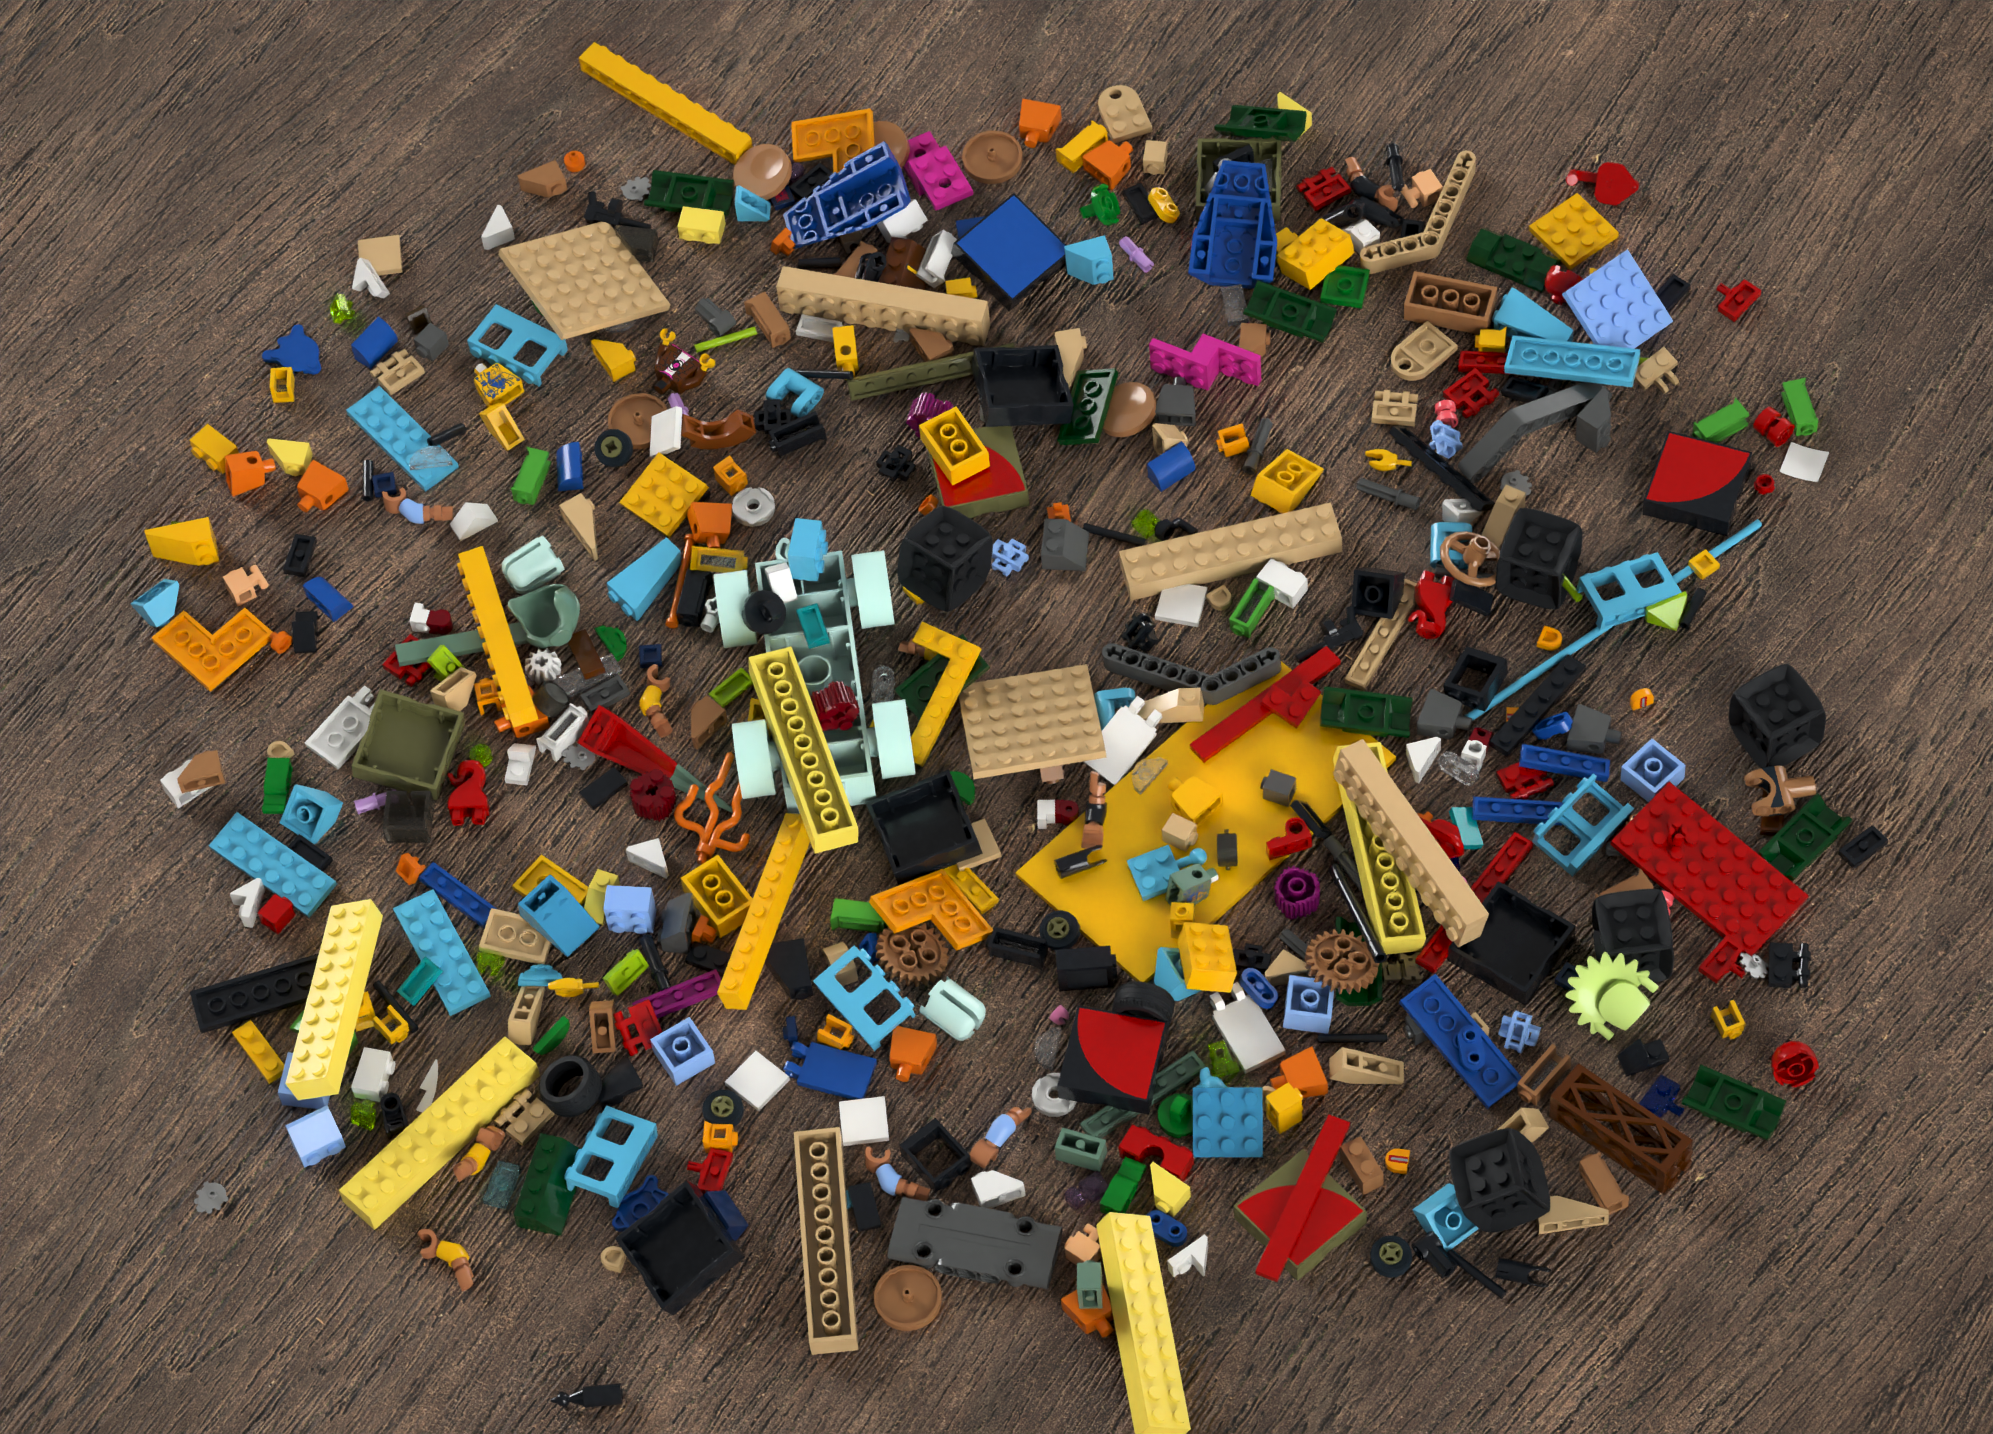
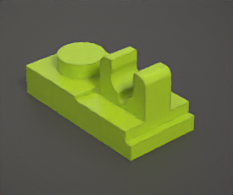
[602,949,649,996]

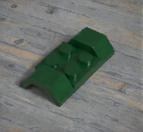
[1214,105,1307,142]
[644,170,734,216]
[1466,228,1561,293]
[1243,280,1337,343]
[1320,686,1413,738]
[1758,793,1852,880]
[1336,917,1382,1006]
[1681,1064,1786,1140]

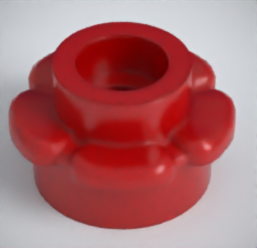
[1753,474,1775,495]

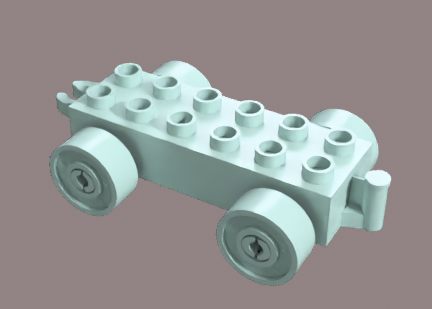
[714,538,916,814]

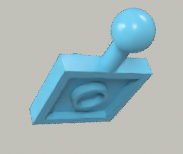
[1127,845,1207,901]

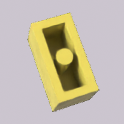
[677,206,726,244]

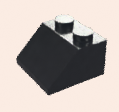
[1351,567,1405,619]

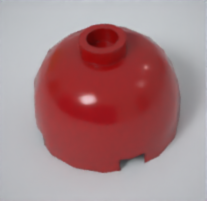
[1545,265,1583,305]
[1771,1041,1819,1087]

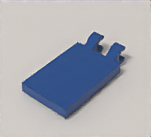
[784,1041,877,1100]

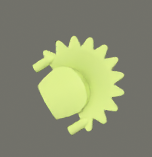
[1565,952,1659,1041]

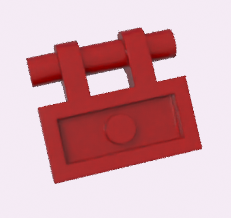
[1296,167,1351,211]
[1443,368,1500,419]
[382,634,432,687]
[1496,762,1554,800]
[613,999,662,1056]

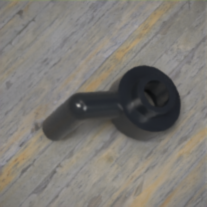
[1154,518,1198,541]

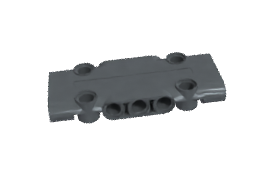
[888,1197,1063,1289]

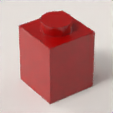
[257,894,296,934]

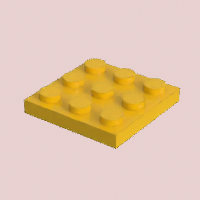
[1529,193,1619,270]
[619,452,709,538]

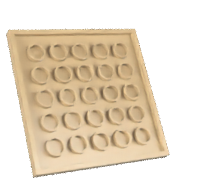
[498,222,670,340]
[958,664,1107,779]

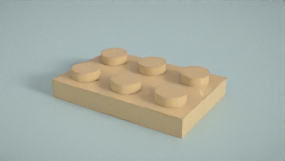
[479,908,551,964]

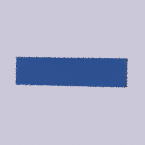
[1519,744,1610,782]
[1472,796,1563,826]
[418,862,497,929]

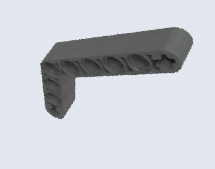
[1458,382,1612,484]
[1102,643,1282,705]

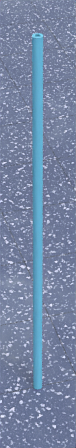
[1465,519,1762,721]

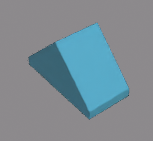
[735,185,771,222]

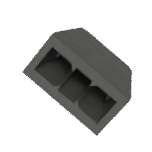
[1155,377,1196,427]
[1417,688,1472,739]
[1567,704,1622,754]

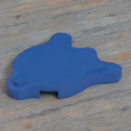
[262,324,321,375]
[612,1175,669,1232]

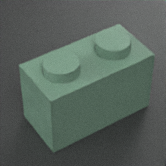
[1055,1127,1107,1172]
[1077,1260,1103,1309]

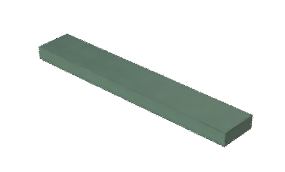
[395,622,528,667]
[1080,1050,1206,1138]

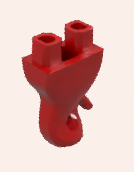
[1408,571,1454,639]
[447,760,490,826]

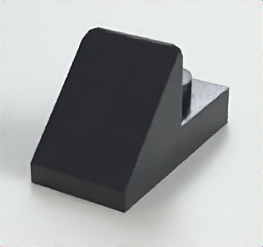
[292,611,318,654]
[1617,1039,1669,1077]

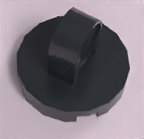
[742,590,786,635]

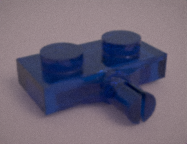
[1639,1075,1684,1118]

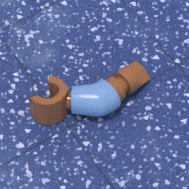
[382,487,453,524]
[969,1107,1032,1168]
[865,1146,930,1201]

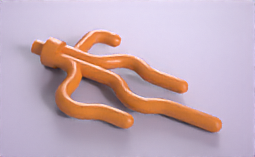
[674,752,750,865]

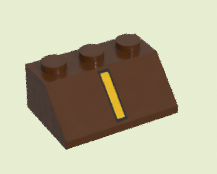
[879,237,927,290]

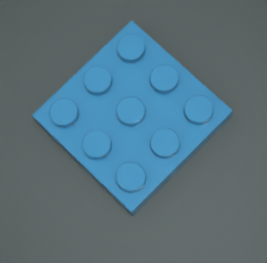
[1193,1087,1263,1157]

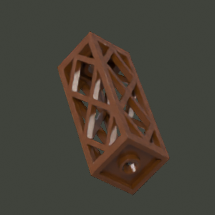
[1549,1063,1693,1194]

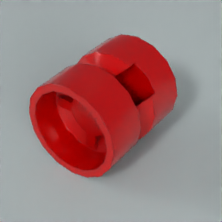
[1753,407,1795,447]

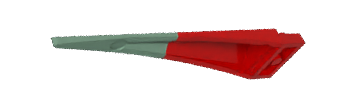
[577,705,733,813]

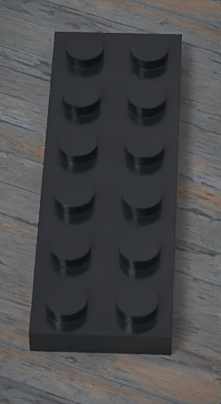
[190,953,319,1034]

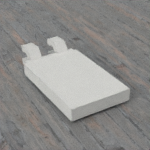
[305,685,375,770]
[1083,696,1162,786]
[1210,982,1286,1074]

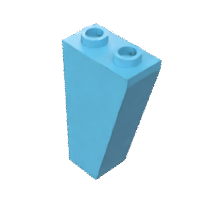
[1492,288,1573,342]
[607,537,682,621]

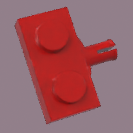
[1716,279,1761,322]
[1698,935,1746,984]
[687,1147,733,1194]

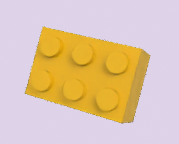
[1276,218,1355,290]
[919,406,990,486]
[681,855,753,938]
[1178,922,1237,993]

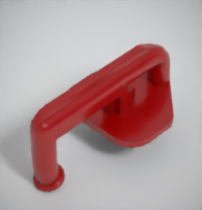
[1566,162,1640,205]
[1420,817,1464,859]

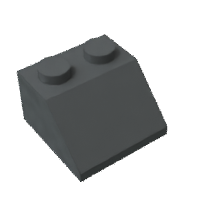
[1576,387,1611,453]
[1041,518,1089,571]
[658,893,697,954]

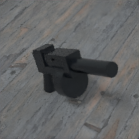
[584,191,651,233]
[1295,606,1363,663]

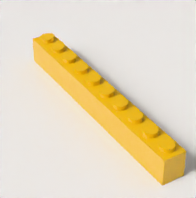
[579,42,753,165]
[457,546,538,728]
[717,813,810,1010]

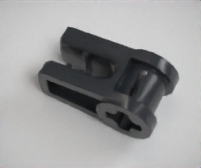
[855,252,887,282]

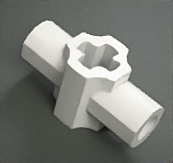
[700,597,720,633]

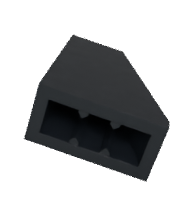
[764,938,813,1000]

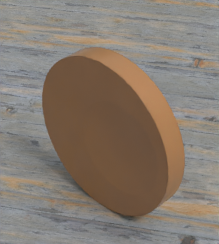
[873,121,910,169]
[962,131,1023,184]
[733,144,792,200]
[1102,382,1157,437]
[608,393,668,449]
[874,1265,942,1331]

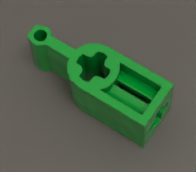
[262,758,293,814]
[1100,1157,1147,1215]

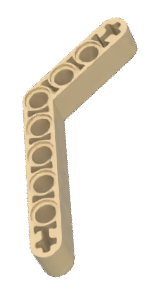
[1360,150,1476,274]

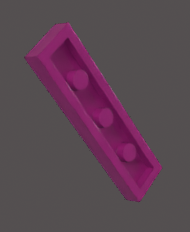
[632,969,721,1019]

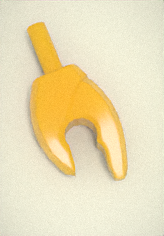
[1365,449,1412,471]
[548,978,599,997]

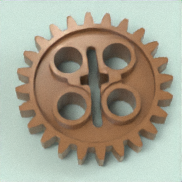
[875,923,949,987]
[1304,929,1379,994]

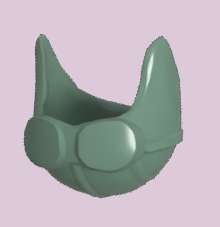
[508,584,580,649]

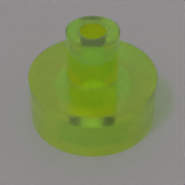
[469,744,493,767]

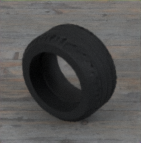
[1112,981,1175,1026]
[539,1055,602,1118]

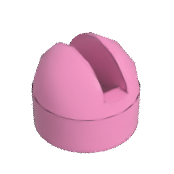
[1049,1005,1069,1025]

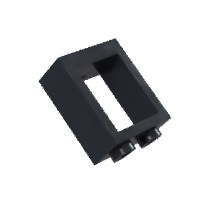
[1443,646,1508,711]
[1055,946,1118,992]
[899,1118,972,1193]

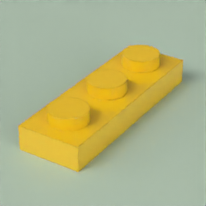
[232,1020,284,1084]

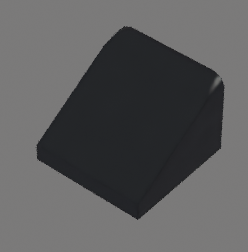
[1400,219,1425,238]

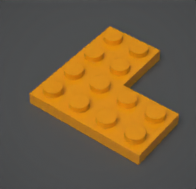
[791,108,875,173]
[152,608,273,692]
[869,869,993,951]

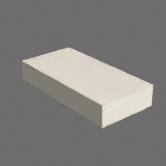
[796,314,843,342]

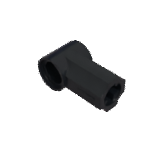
[1323,199,1366,228]
[1412,1231,1458,1279]

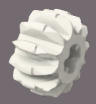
[524,648,562,686]

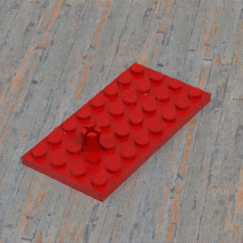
[1610,782,1809,956]

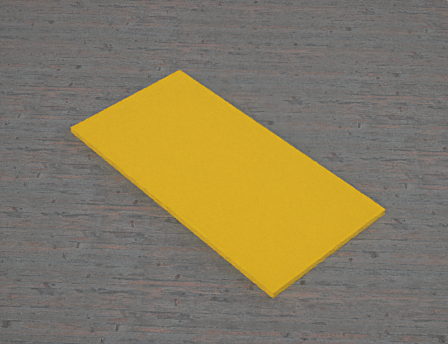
[1015,661,1396,983]

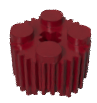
[810,681,860,731]
[630,769,677,822]

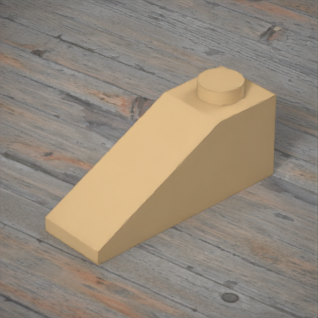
[1054,328,1087,393]
[1482,485,1526,549]
[559,493,598,561]
[1137,688,1204,723]
[508,986,545,1045]
[1329,1047,1404,1084]
[1536,1196,1609,1234]

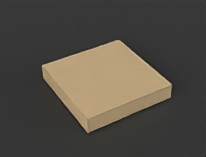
[358,235,403,276]
[956,818,1002,871]

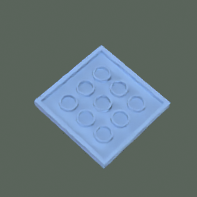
[1562,249,1673,349]

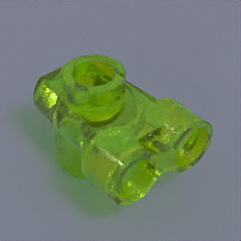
[1208,1040,1239,1078]

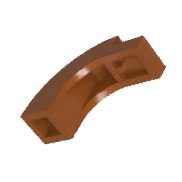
[681,409,756,450]

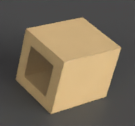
[1143,140,1168,175]
[1162,813,1198,852]

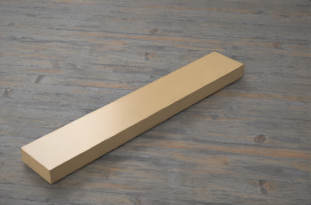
[1345,579,1417,691]

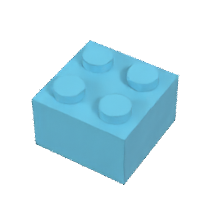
[788,518,828,581]

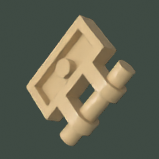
[370,349,425,396]
[1372,390,1418,427]
[494,1089,554,1146]

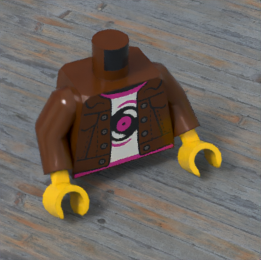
[654,328,715,395]

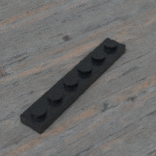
[1389,426,1495,511]
[1489,655,1586,757]

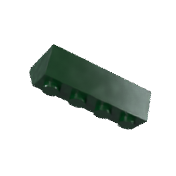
[513,1133,580,1236]

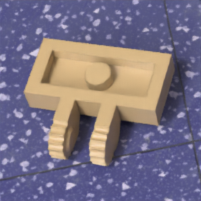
[1634,347,1679,393]

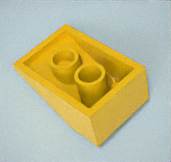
[1250,449,1324,514]
[144,517,219,566]

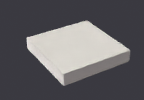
[650,406,682,458]
[1155,584,1208,627]
[725,1051,790,1111]
[839,1096,889,1146]

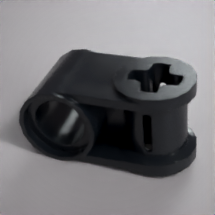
[380,1092,409,1140]

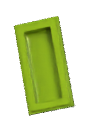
[708,667,753,708]

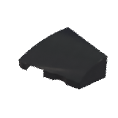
[598,1055,643,1111]

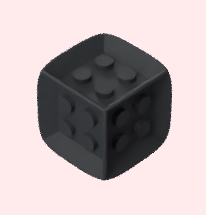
[897,506,993,612]
[1496,508,1582,610]
[1729,664,1826,768]
[1592,889,1674,985]
[1449,1128,1550,1233]

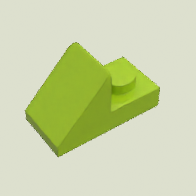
[427,645,466,682]

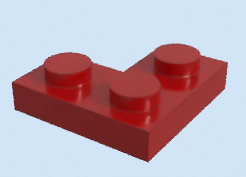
[1260,679,1322,729]

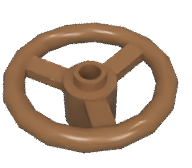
[1440,531,1500,587]

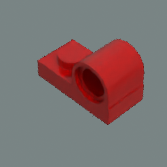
[1266,817,1312,861]

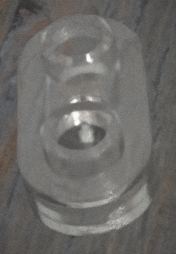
[871,666,895,704]
[1438,751,1480,786]

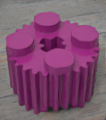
[906,393,954,438]
[1274,866,1320,919]

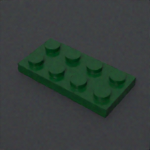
[1057,368,1119,445]
[895,634,990,721]

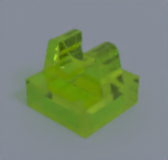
[329,294,355,324]
[1131,509,1161,539]
[476,952,505,976]
[351,1099,376,1131]

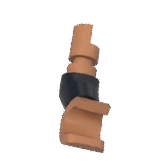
[1345,157,1398,212]
[1081,771,1107,850]

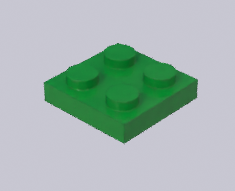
[1320,265,1370,309]

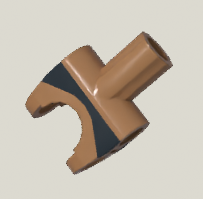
[1744,766,1816,816]

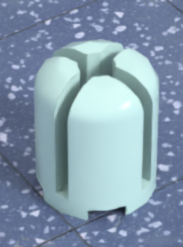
[502,536,565,595]
[919,976,986,1041]

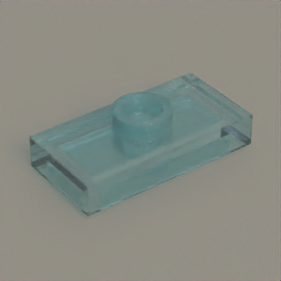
[483,1160,521,1209]

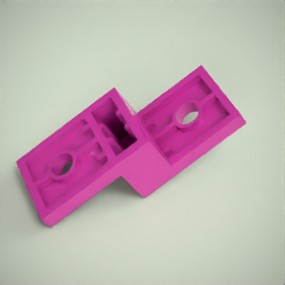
[903,131,973,211]
[1149,334,1262,390]

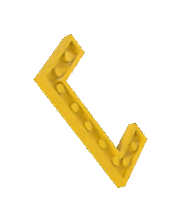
[869,622,982,767]

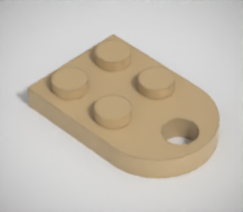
[1098,85,1153,144]
[1391,321,1458,381]

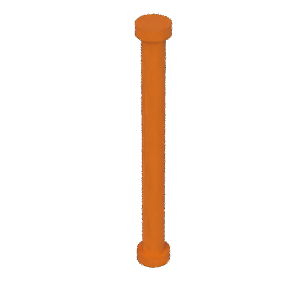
[665,534,697,629]

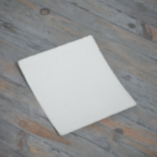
[1780,442,1829,482]

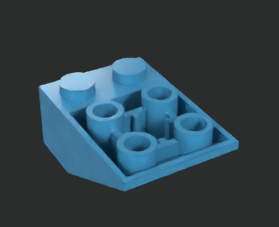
[518,875,600,957]

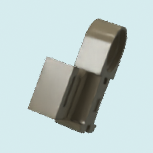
[1382,951,1423,985]

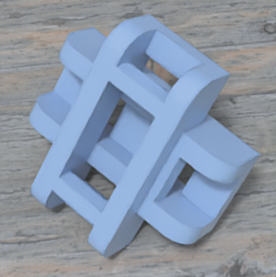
[1429,420,1463,459]
[992,539,1029,577]
[1498,1011,1541,1053]

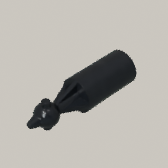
[551,1383,623,1408]

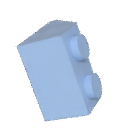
[285,1105,346,1168]

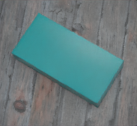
[796,604,830,649]
[1449,807,1484,849]
[397,956,443,1006]

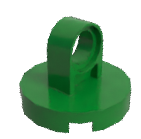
[1079,184,1120,226]
[1158,1093,1193,1138]

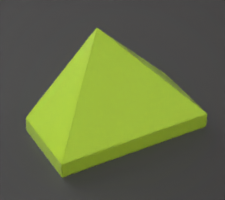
[1645,591,1687,631]

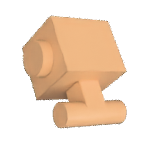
[1400,169,1443,208]
[223,565,269,606]
[1064,1223,1102,1265]

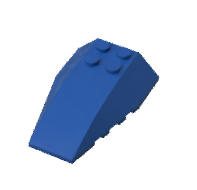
[783,141,911,249]
[1188,160,1277,289]

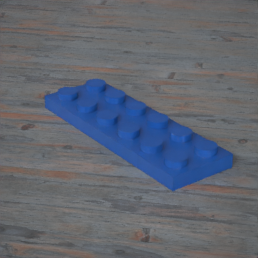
[1399,973,1522,1110]

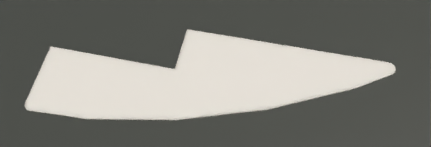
[416,1059,438,1113]

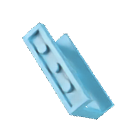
[467,304,568,387]
[1576,552,1682,630]
[1532,773,1635,877]
[813,945,916,1052]
[565,1105,658,1208]

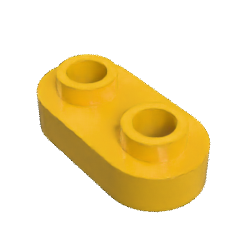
[1148,188,1180,223]

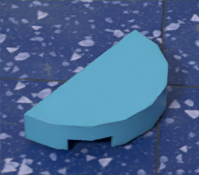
[518,964,562,986]

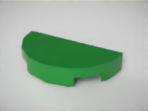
[594,625,627,663]
[950,771,975,806]
[533,1015,570,1055]

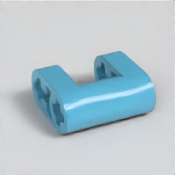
[766,368,824,418]
[1430,522,1472,569]
[1094,688,1136,731]

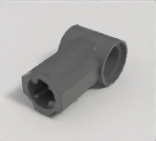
[695,298,736,337]

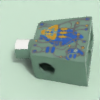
[1165,864,1219,906]

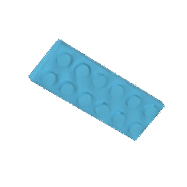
[1504,336,1640,387]
[346,386,459,492]
[209,812,337,918]
[393,889,491,1016]

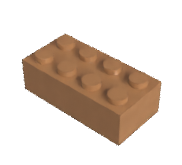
[1404,271,1497,335]

